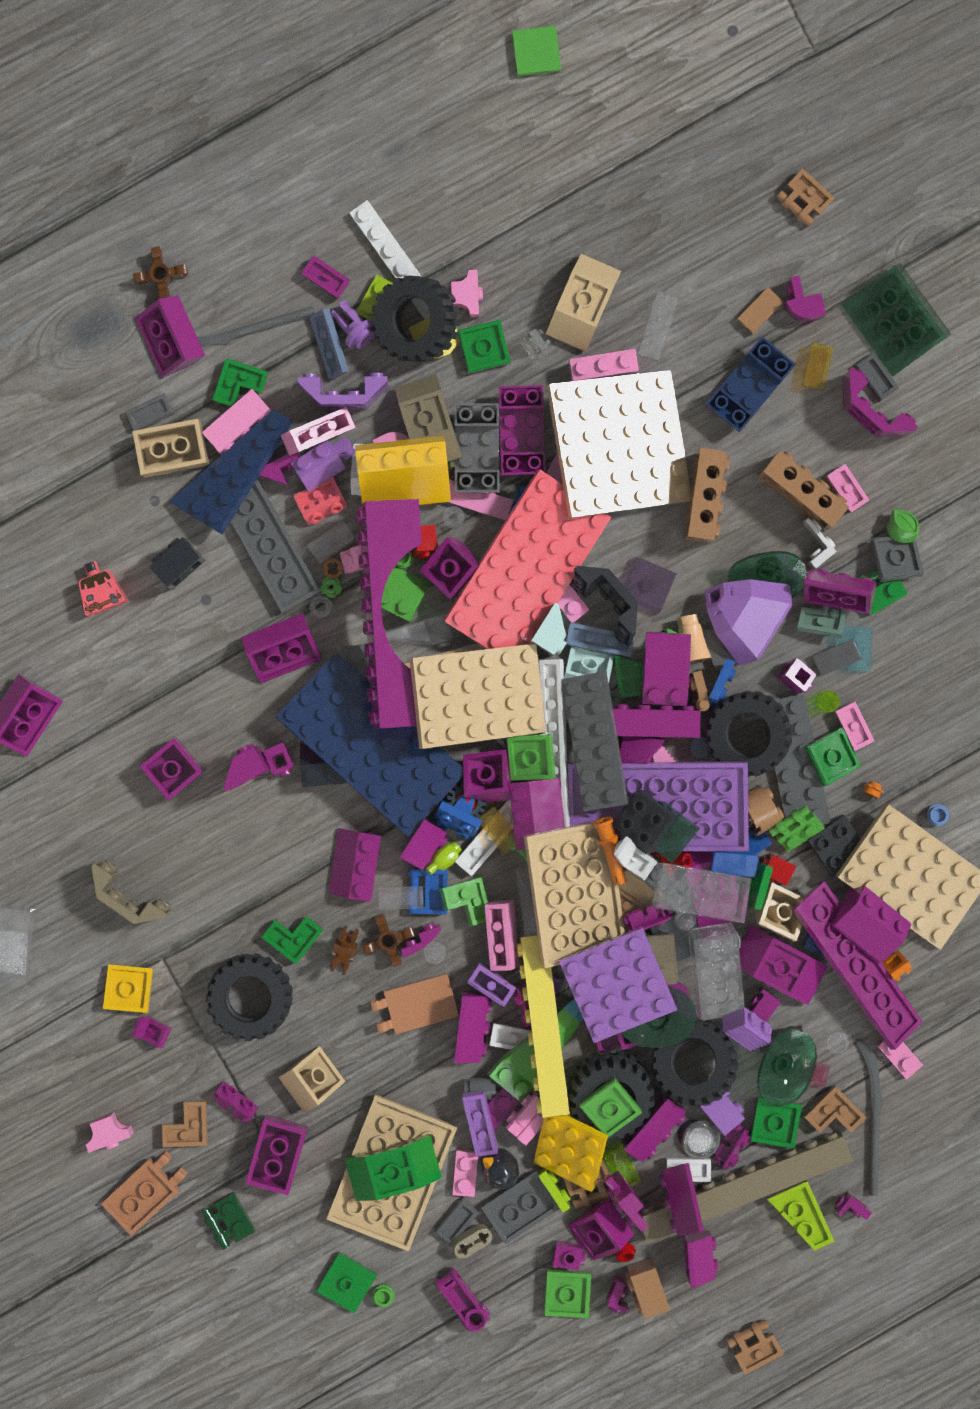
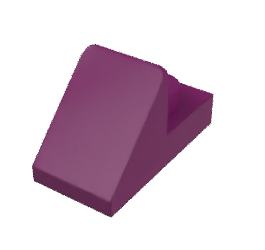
[260,453,299,486]

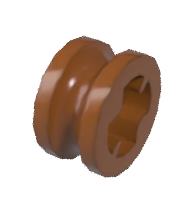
[323,559,343,578]

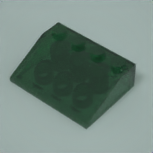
[842,263,952,376]

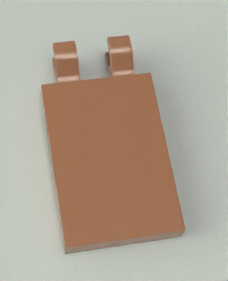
[370,973,459,1034]
[101,1151,188,1236]

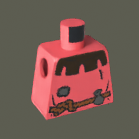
[79,561,129,617]

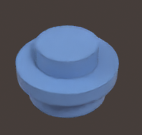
[926,804,949,826]

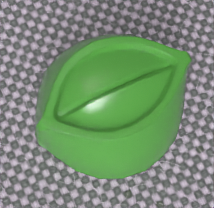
[886,509,920,543]

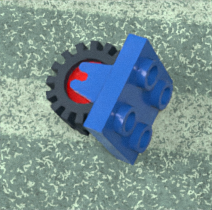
[433,782,486,840]

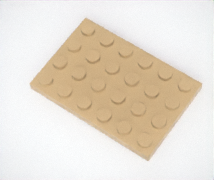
[409,644,546,749]
[836,803,980,950]
[524,821,625,968]
[327,1094,457,1251]

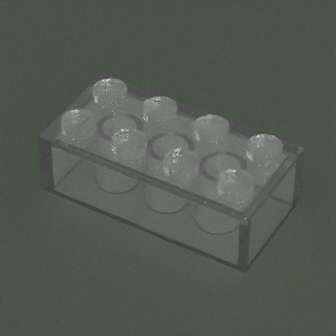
[651,863,751,923]
[688,922,744,1020]

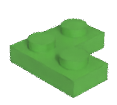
[439,877,488,926]

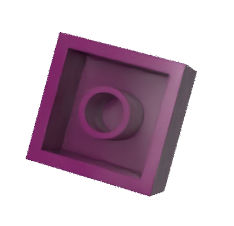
[140,738,206,801]

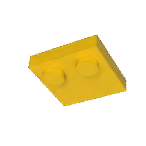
[103,964,153,1013]

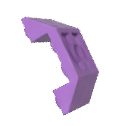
[297,373,389,410]

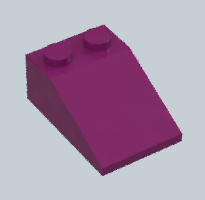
[641,632,691,706]

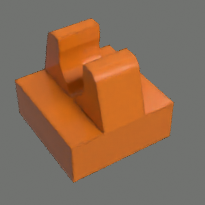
[882,950,912,981]

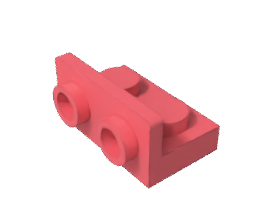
[293,477,347,526]

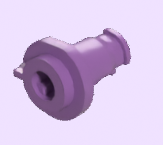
[331,301,376,349]

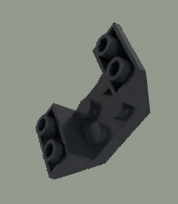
[571,566,638,647]

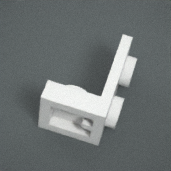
[802,518,837,569]

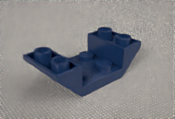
[705,336,796,433]

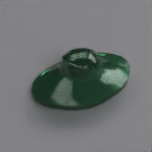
[728,551,807,598]
[621,986,697,1048]
[757,1029,817,1106]

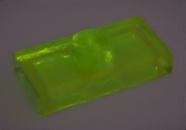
[603,1143,642,1187]

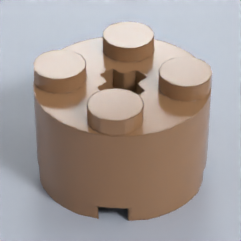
[748,785,784,836]

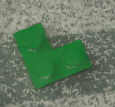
[213,358,269,407]
[261,916,324,965]

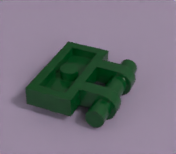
[201,1192,256,1250]

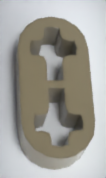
[451,1224,492,1259]

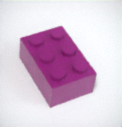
[245,1114,309,1196]

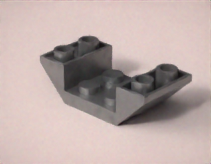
[454,403,499,493]

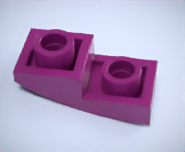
[401,922,441,958]

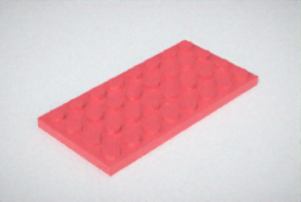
[443,469,611,649]

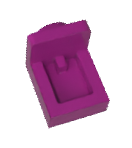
[131,1016,172,1048]

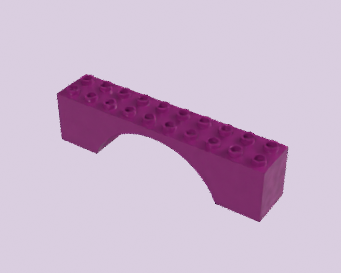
[355,499,422,729]

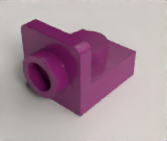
[834,1192,872,1220]
[606,1275,629,1314]

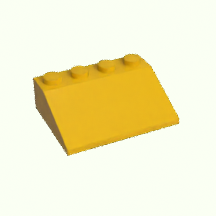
[355,435,451,505]

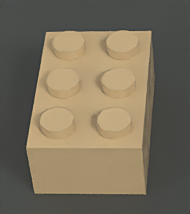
[132,419,210,478]

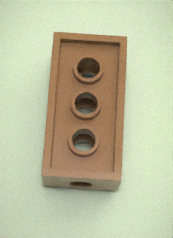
[683,448,730,544]
[757,451,849,531]

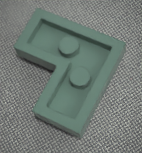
[797,606,847,638]

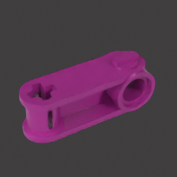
[435,1267,491,1332]

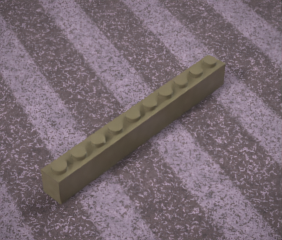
[640,1131,853,1243]

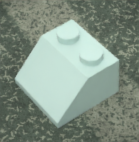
[531,603,567,656]
[564,646,614,683]

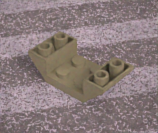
[395,374,463,463]
[91,860,173,924]

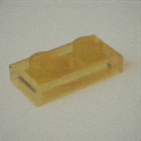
[802,342,834,391]
[478,806,515,855]

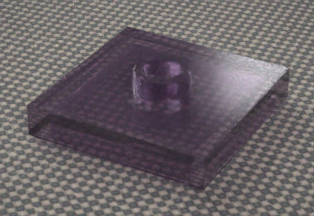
[624,556,677,614]

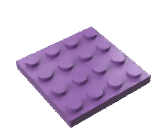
[559,927,677,1043]

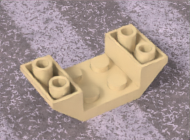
[546,254,621,352]

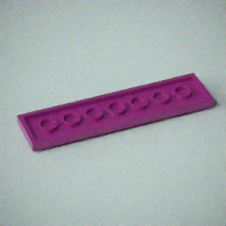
[792,881,923,1050]

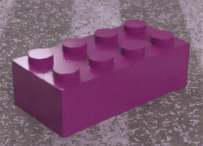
[613,705,701,738]

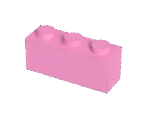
[568,349,639,382]
[202,389,271,455]
[281,407,355,456]
[485,900,520,971]

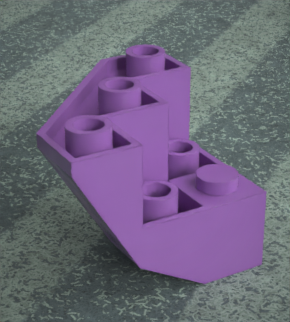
[705,579,792,666]

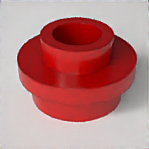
[614,1243,636,1262]

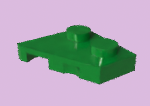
[614,656,643,698]

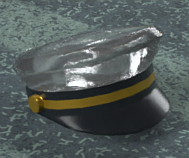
[678,1120,720,1159]

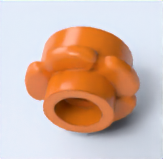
[862,781,884,799]

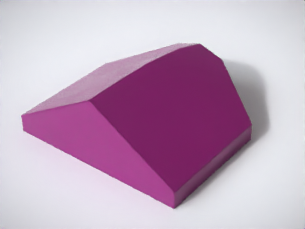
[620,737,665,764]

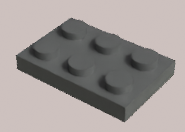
[481,1170,560,1245]

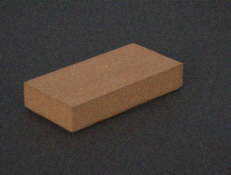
[737,287,784,335]

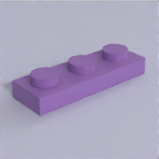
[462,1090,498,1157]

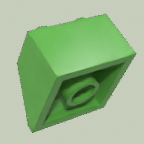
[381,566,430,623]

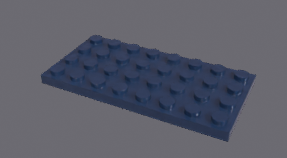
[276,652,464,837]

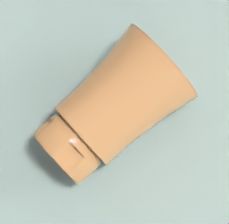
[677,614,712,664]

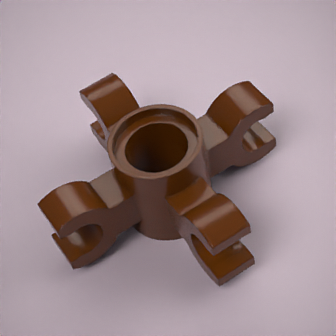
[133,246,189,299]
[362,913,415,967]
[330,926,359,975]

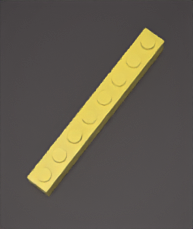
[517,936,569,1118]

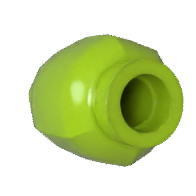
[425,841,461,875]

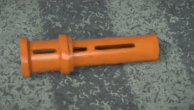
[593,817,627,885]

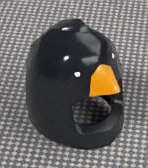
[481,1148,520,1189]

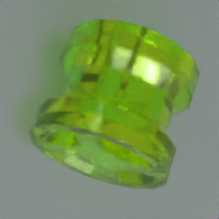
[815,690,840,712]

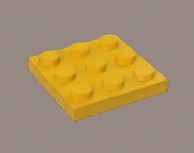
[533,1115,608,1192]

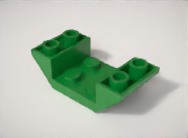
[344,1134,442,1201]

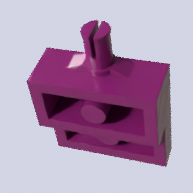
[603,1170,649,1232]

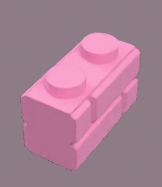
[506,1091,543,1145]

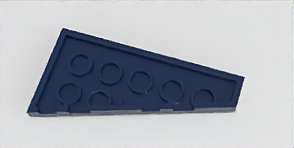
[169,410,293,534]

